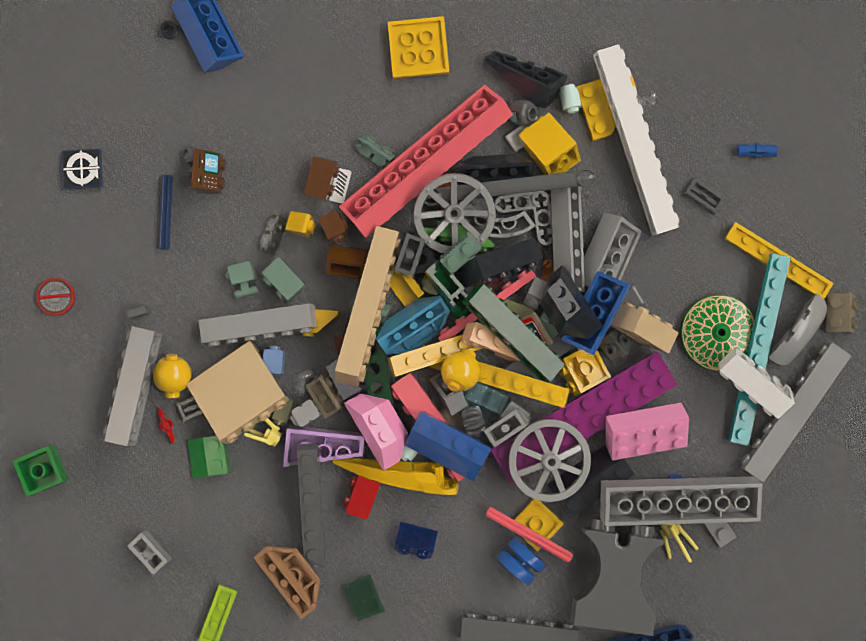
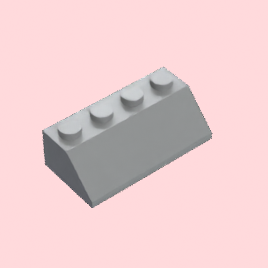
[584,212,642,290]

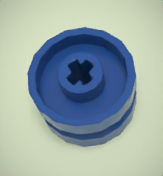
[497,536,547,586]

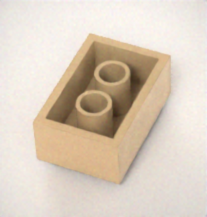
[610,302,678,354]

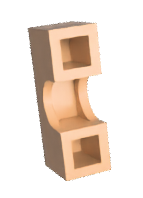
[461,322,521,362]

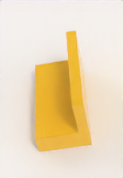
[390,272,425,307]

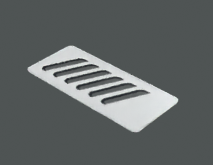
[329,168,351,203]

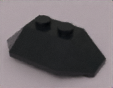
[455,154,533,196]
[540,265,603,339]

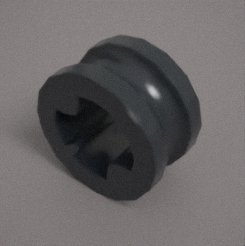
[160,21,179,40]

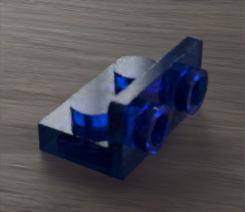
[394,522,438,559]

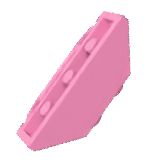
[344,394,408,471]

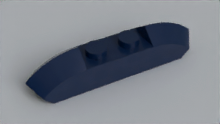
[609,624,694,641]

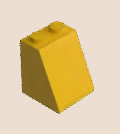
[519,113,581,175]

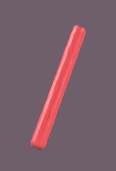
[486,507,573,563]

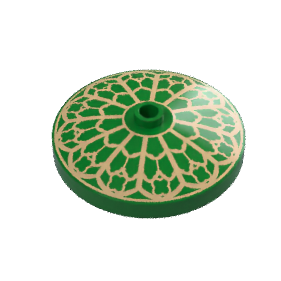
[680,295,755,372]

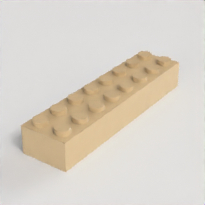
[335,226,401,387]

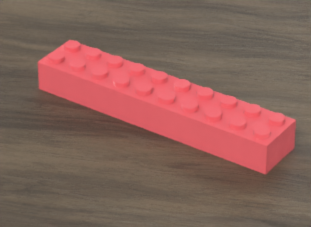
[339,85,513,238]

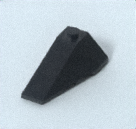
[485,51,567,108]

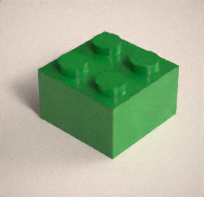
[13,445,69,497]

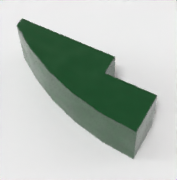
[425,259,469,320]

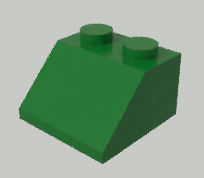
[187,435,231,478]

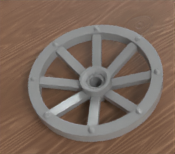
[414,174,496,253]
[508,419,591,502]

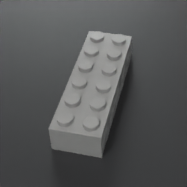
[103,326,162,446]

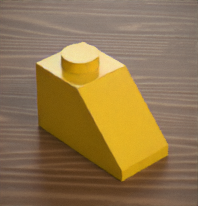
[298,309,339,337]

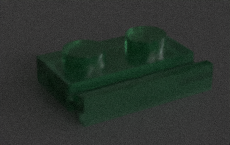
[344,574,385,622]

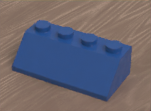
[171,0,244,73]
[561,271,631,355]
[405,411,492,482]

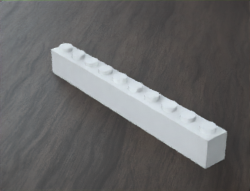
[593,44,679,236]

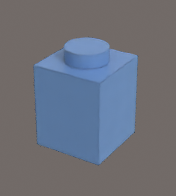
[263,346,285,374]

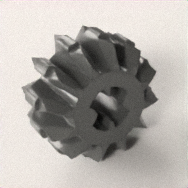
[462,406,486,439]

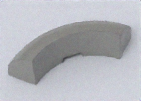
[463,203,536,238]
[768,293,827,365]

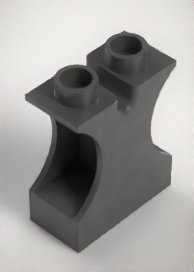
[570,518,664,636]

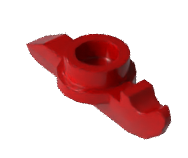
[157,408,175,444]

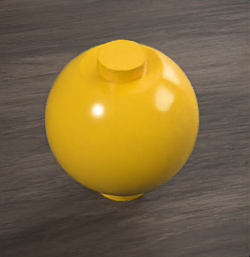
[441,349,480,392]
[152,354,191,398]

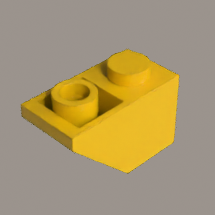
[285,211,316,238]

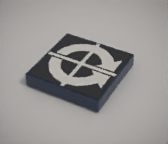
[62,149,103,189]

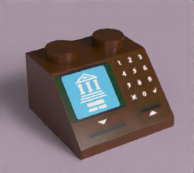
[191,149,226,194]

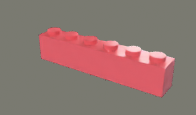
[391,372,464,481]

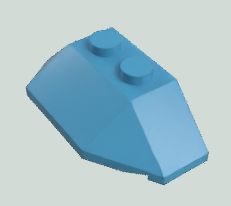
[376,296,450,354]

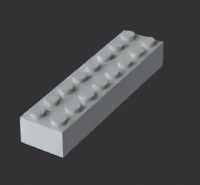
[600,477,762,526]

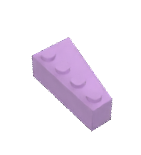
[283,425,366,467]

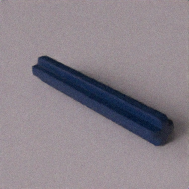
[158,175,173,250]

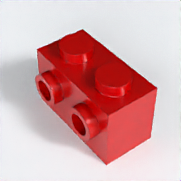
[343,475,380,520]

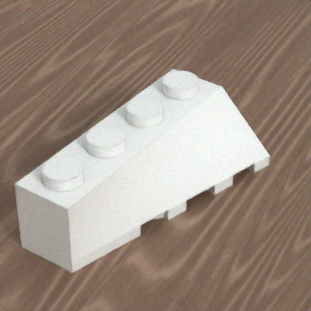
[719,347,795,419]

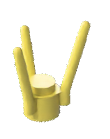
[244,419,282,447]
[660,524,699,563]

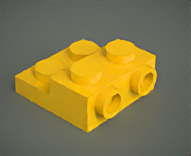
[559,351,611,396]

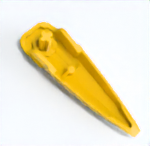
[333,457,459,495]

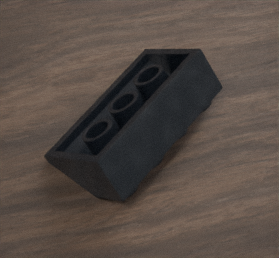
[547,444,635,518]

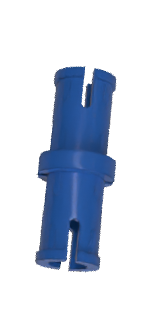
[737,143,778,158]

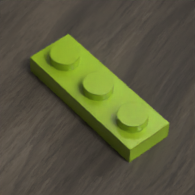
[198,584,238,641]

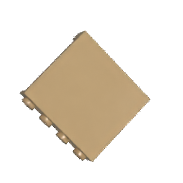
[186,341,290,444]

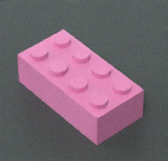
[606,403,689,461]

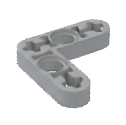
[494,191,553,246]

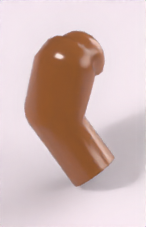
[540,259,554,282]

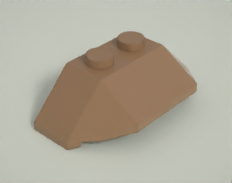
[253,546,320,620]

